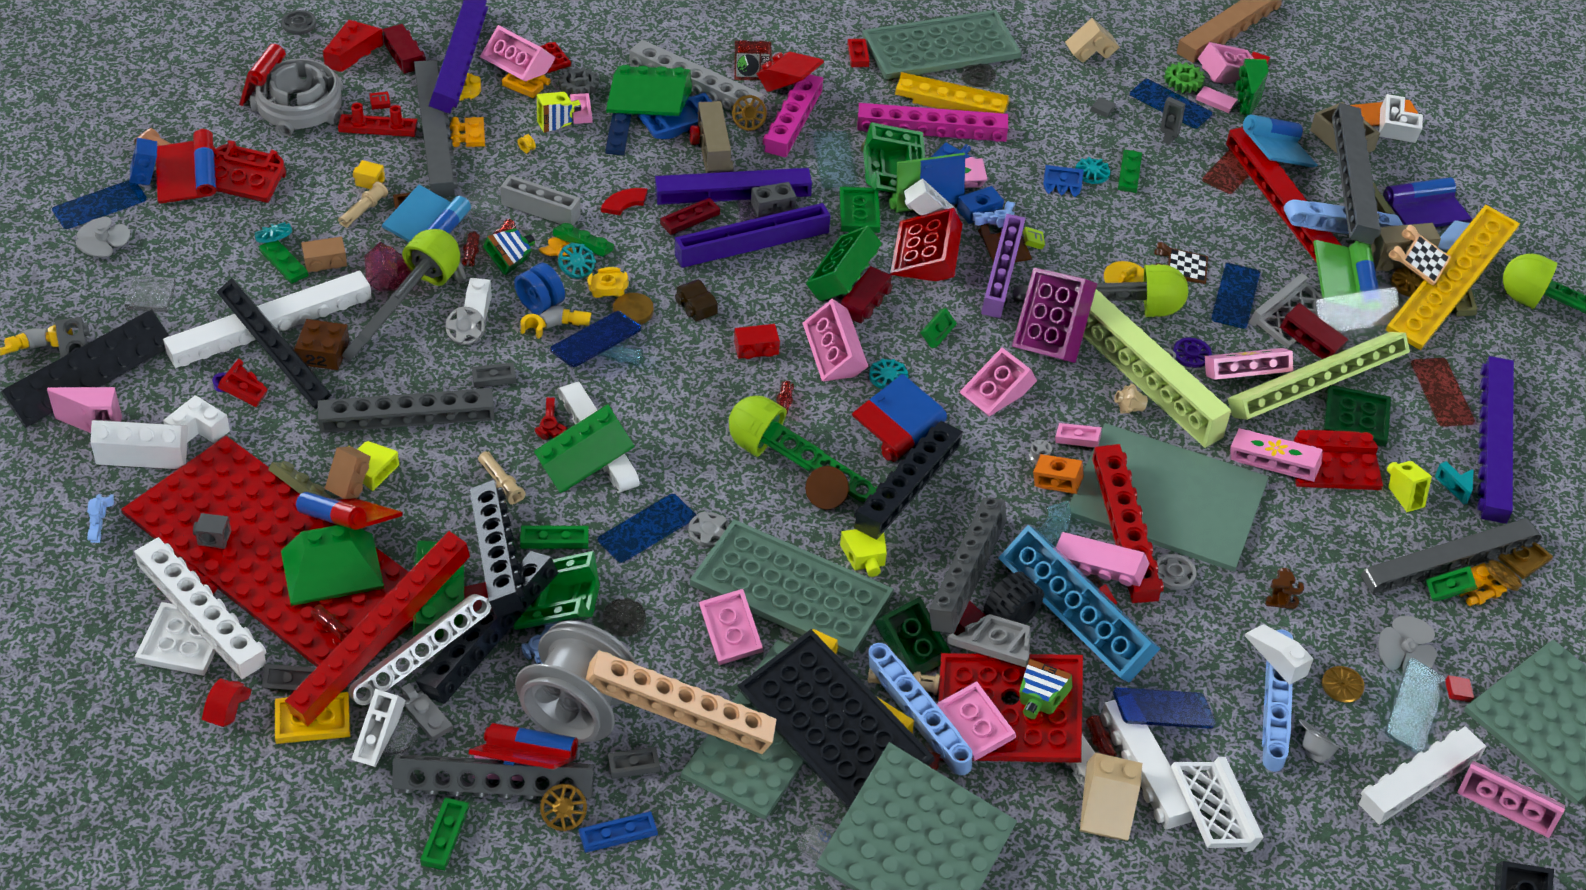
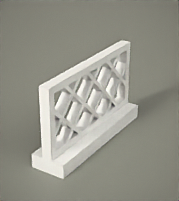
[1171,757,1264,852]

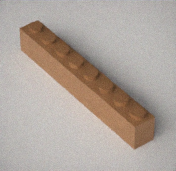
[1177,0,1282,63]

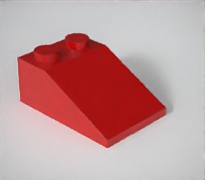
[756,52,824,92]

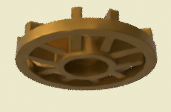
[732,95,767,131]
[540,784,587,831]

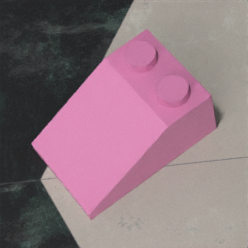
[1198,42,1254,84]
[959,348,1037,417]

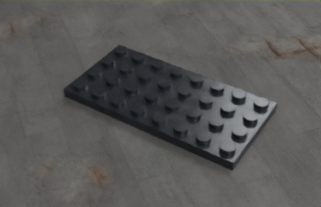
[737,629,935,810]

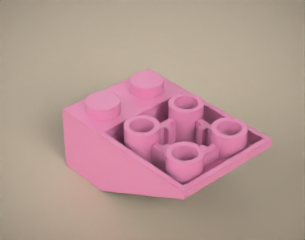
[47,387,122,433]

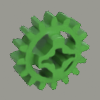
[1164,62,1205,93]

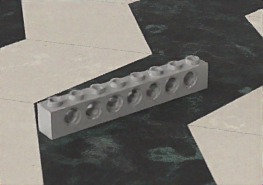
[629,40,764,116]

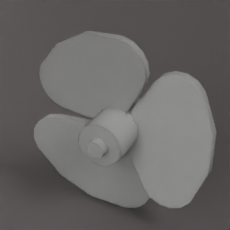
[76,217,130,258]
[1378,616,1437,677]

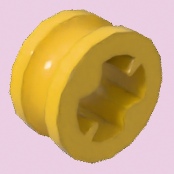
[518,134,536,154]

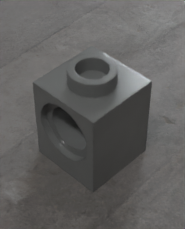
[193,513,231,548]

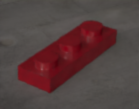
[660,198,720,235]

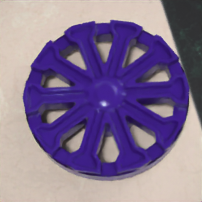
[1173,338,1212,368]

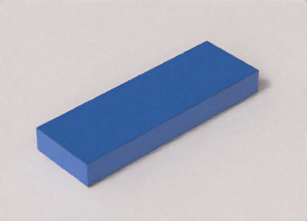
[579,811,658,853]

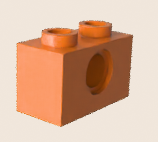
[1033,454,1084,494]

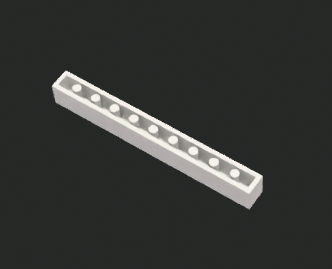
[163,270,372,368]

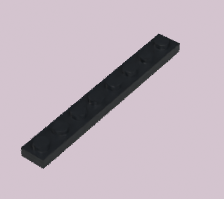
[217,278,332,409]

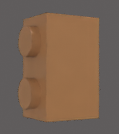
[301,236,347,272]
[325,446,371,499]

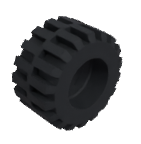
[983,572,1044,625]

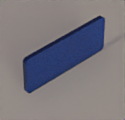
[1130,79,1212,129]
[52,180,147,229]
[1211,263,1260,329]
[550,311,641,367]
[598,494,696,563]
[1113,687,1216,729]

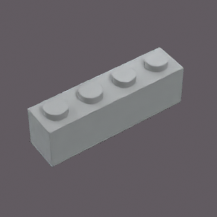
[500,175,581,226]

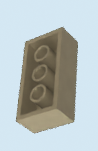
[698,101,734,173]

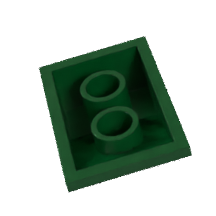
[874,597,951,674]

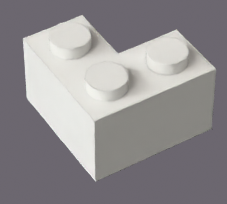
[1379,94,1423,143]
[163,395,230,444]

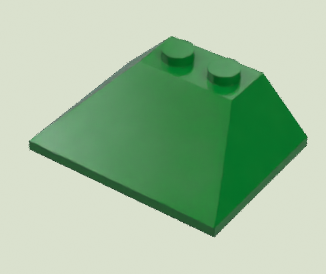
[863,122,925,193]
[281,525,384,606]
[514,551,600,630]

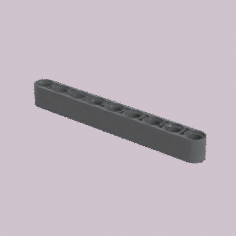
[1361,518,1542,595]

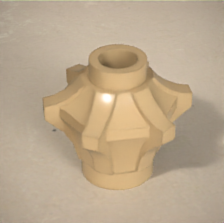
[1114,383,1148,413]

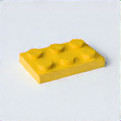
[275,692,350,744]

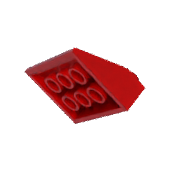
[890,207,963,281]

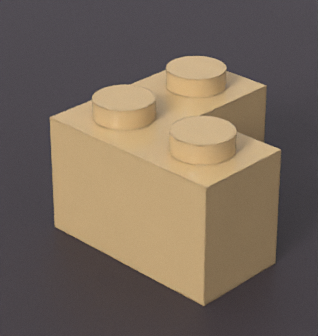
[1065,18,1120,62]

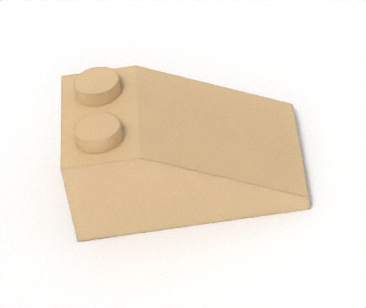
[1080,753,1143,841]

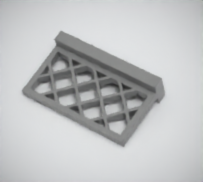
[1249,273,1336,348]

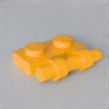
[502,73,551,98]
[450,117,485,147]
[1459,563,1507,606]

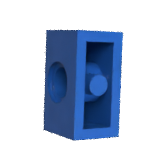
[129,138,157,185]
[957,186,1004,224]

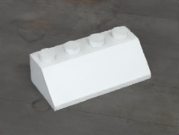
[91,420,188,469]

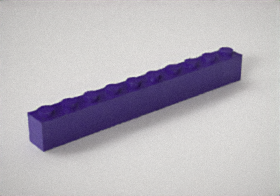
[428,0,488,114]
[1477,356,1514,524]

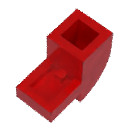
[201,678,252,727]

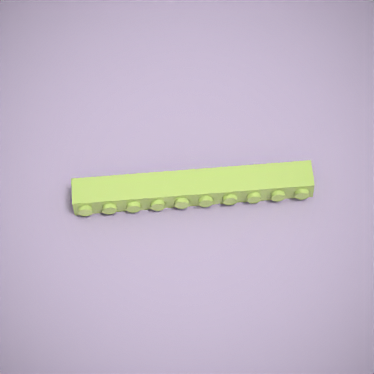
[1228,332,1410,420]

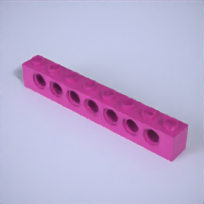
[857,103,1008,142]

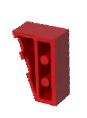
[323,20,384,72]

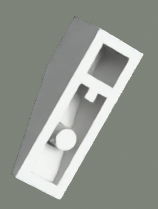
[904,178,958,215]
[464,278,492,339]
[1245,624,1313,685]
[351,689,406,767]

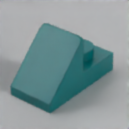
[1435,461,1474,505]

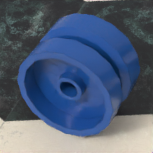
[514,262,565,315]

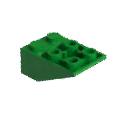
[1235,59,1269,119]

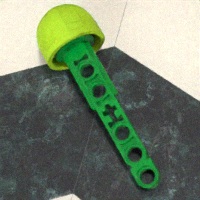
[1503,254,1586,314]
[729,396,878,502]

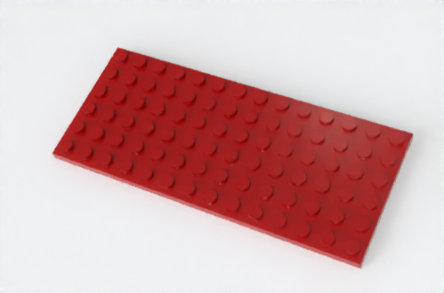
[121,436,413,667]

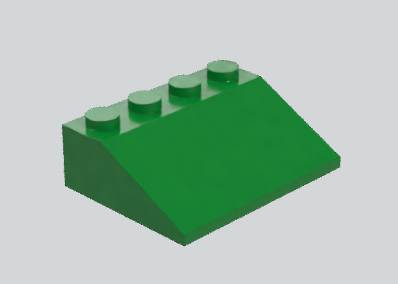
[606,65,692,116]

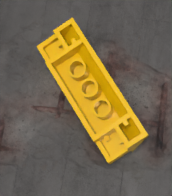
[895,72,1010,114]

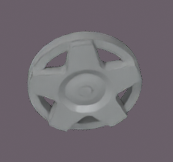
[446,307,485,345]
[688,511,729,547]
[1157,554,1196,590]

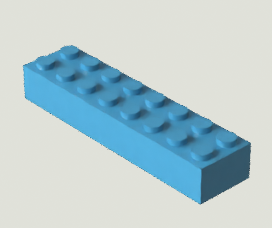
[998,525,1161,682]

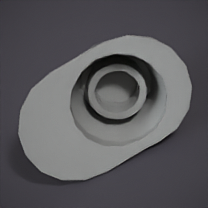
[1299,719,1343,763]

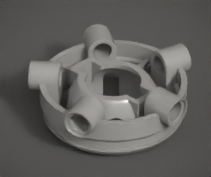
[250,59,343,137]

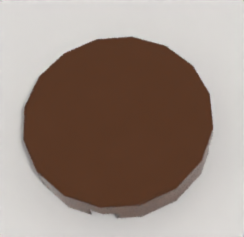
[805,466,850,510]

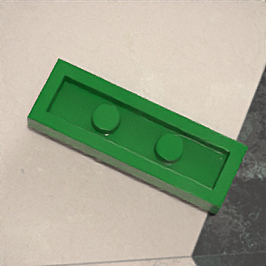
[1118,149,1142,193]
[552,223,614,257]
[258,240,309,284]
[520,526,589,549]
[420,797,469,871]

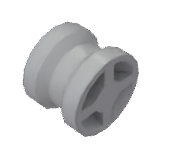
[1029,440,1052,465]

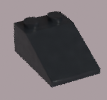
[1495,861,1554,890]

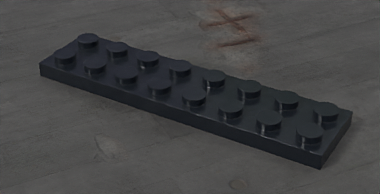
[1,309,169,428]

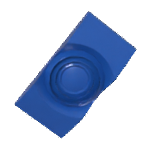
[638,93,712,139]

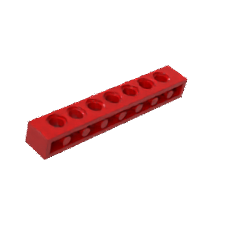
[1092,444,1164,603]

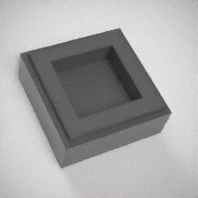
[1091,97,1116,118]

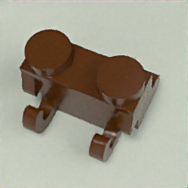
[1265,568,1304,609]

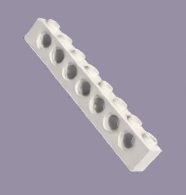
[134,537,266,679]

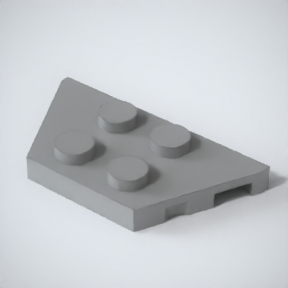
[947,614,1031,668]

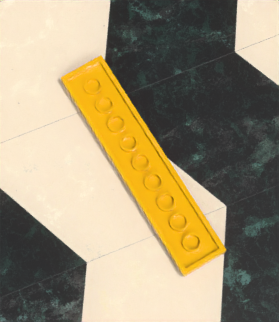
[1386,204,1520,351]

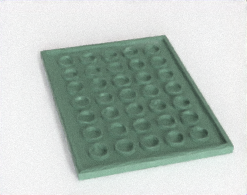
[1066,423,1269,572]

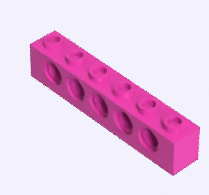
[763,74,823,158]

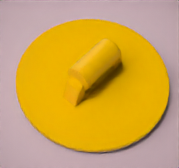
[1103,261,1144,283]

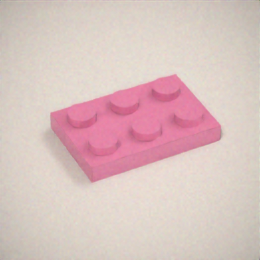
[699,589,763,665]
[937,681,1016,761]

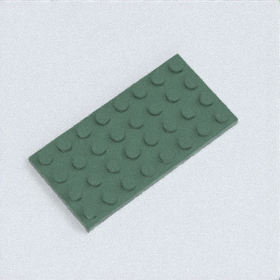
[862,10,1022,80]
[690,519,894,658]
[681,639,805,820]

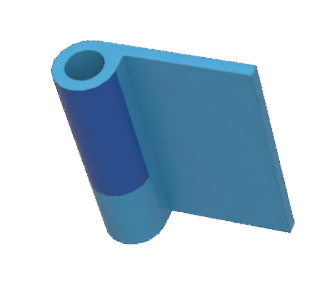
[1243,114,1318,168]
[382,185,471,242]

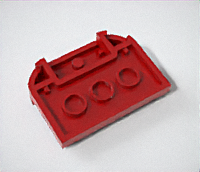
[214,141,286,203]
[1294,430,1383,490]

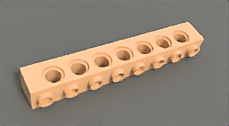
[586,650,776,754]

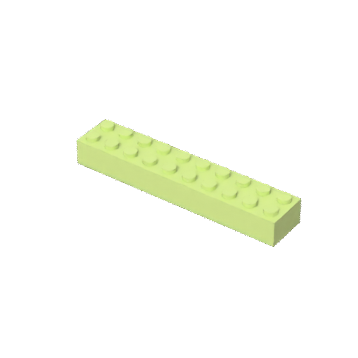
[1083,289,1231,448]

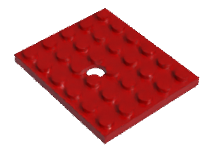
[935,653,1083,763]

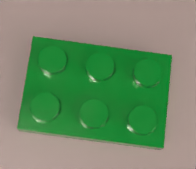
[839,187,881,233]

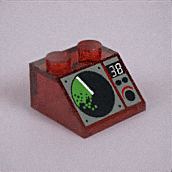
[734,40,772,80]

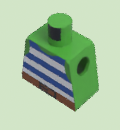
[1020,659,1072,719]

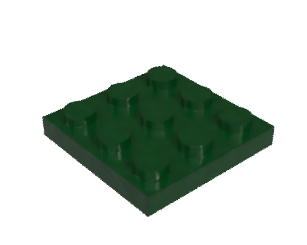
[1323,385,1391,447]

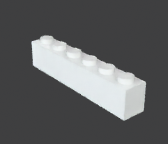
[1100,695,1193,830]
[1359,726,1486,825]

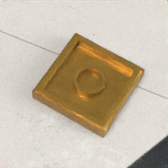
[1498,542,1553,580]

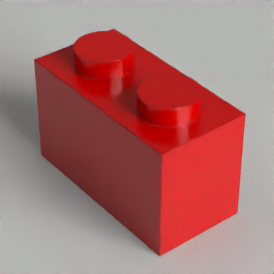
[734,324,780,359]

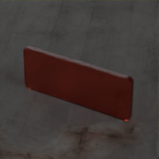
[1202,149,1249,194]
[1411,358,1475,427]

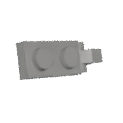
[401,683,453,741]

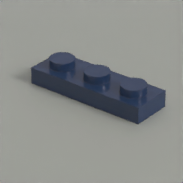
[605,113,631,156]

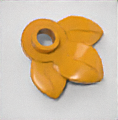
[539,237,577,261]

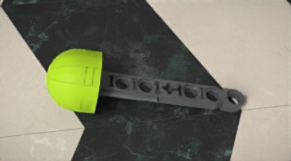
[342,229,460,362]
[1013,264,1188,317]

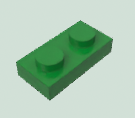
[920,308,957,348]
[1426,566,1478,602]

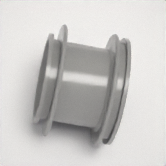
[515,621,637,743]

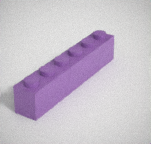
[981,213,1026,319]

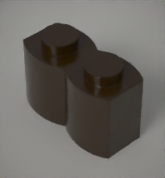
[675,279,718,322]

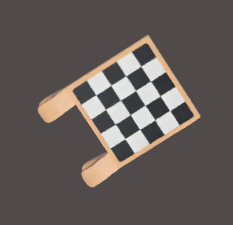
[1389,225,1451,285]

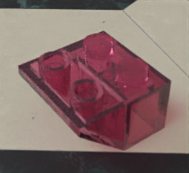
[364,242,414,292]

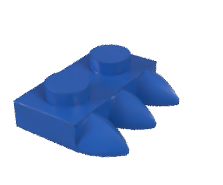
[1043,165,1084,197]

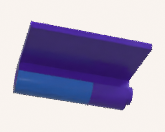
[1383,177,1472,227]

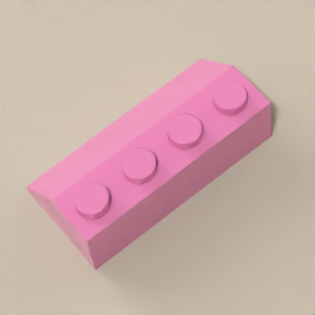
[480,25,556,81]
[803,299,868,382]
[1457,761,1565,838]

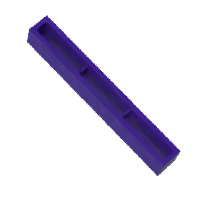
[655,168,812,205]
[675,203,831,268]

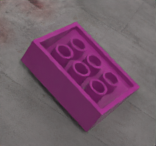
[1012,268,1097,363]

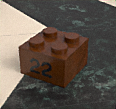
[294,319,350,370]

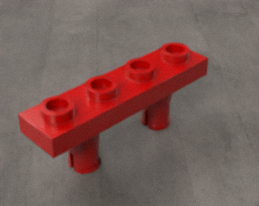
[338,102,418,137]

